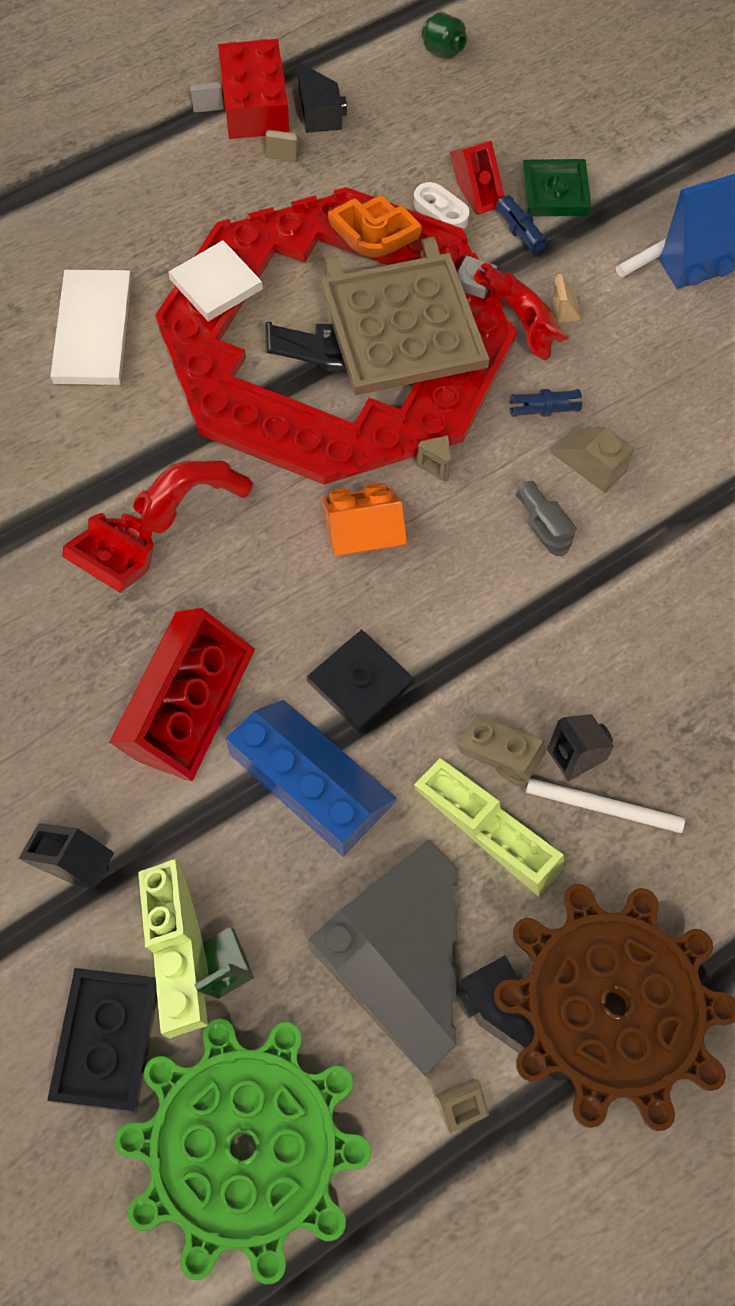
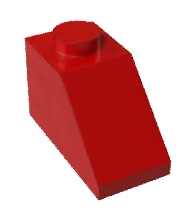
[450,140,504,215]

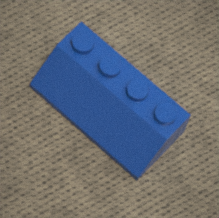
[226,700,397,857]

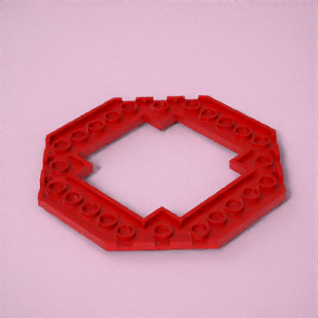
[155,187,517,485]

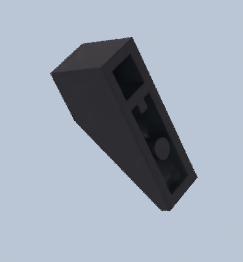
[456,955,567,1082]

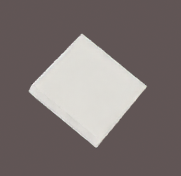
[169,241,263,321]

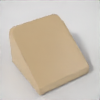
[551,274,581,322]

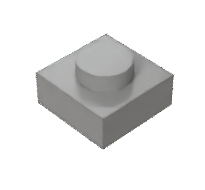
[457,256,497,299]

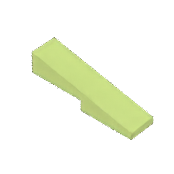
[414,758,565,897]

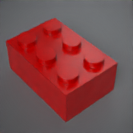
[218,39,290,139]

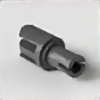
[516,481,577,556]

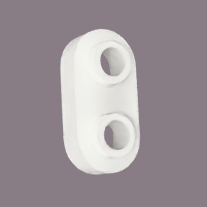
[414,182,469,230]

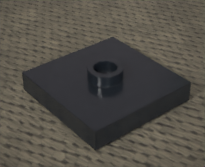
[307,629,415,733]

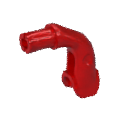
[474,263,569,361]
[133,461,253,534]

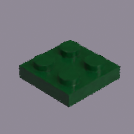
[522,159,592,216]

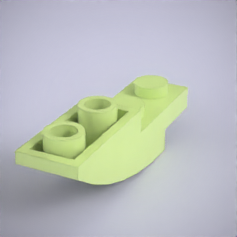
[138,859,209,1039]

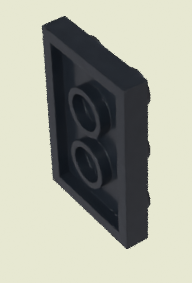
[47,968,158,1113]

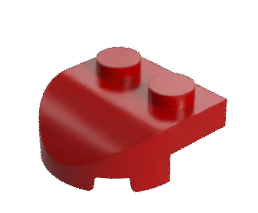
[62,513,154,593]

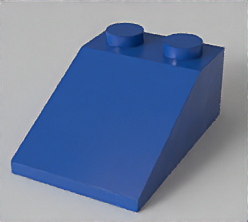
[659,174,735,289]

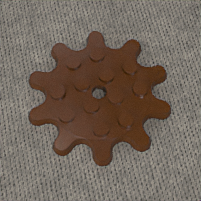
[493,884,735,1131]

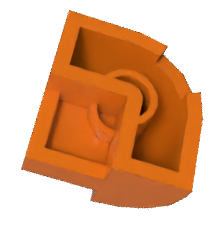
[328,194,422,258]

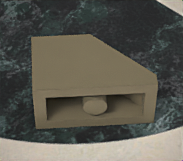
[550,427,634,493]

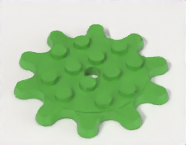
[115,1018,371,1284]

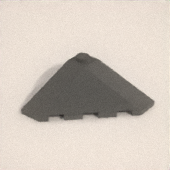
[309,840,457,1076]

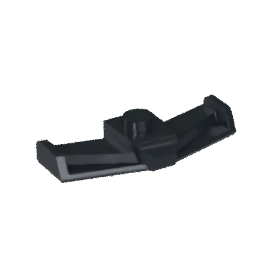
[265,322,347,371]

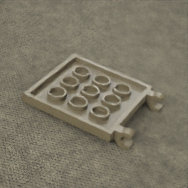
[320,237,489,395]

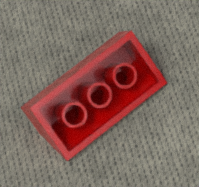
[109,607,255,781]

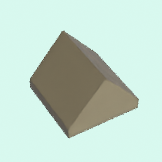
[266,130,302,162]
[417,436,451,482]
[434,1079,489,1133]

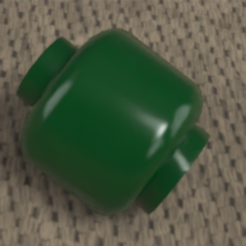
[422,12,467,59]

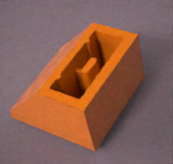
[321,483,407,556]

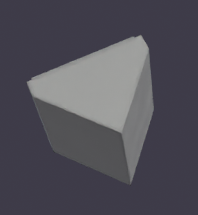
[190,81,224,112]

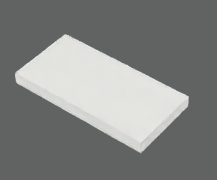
[50,270,132,385]

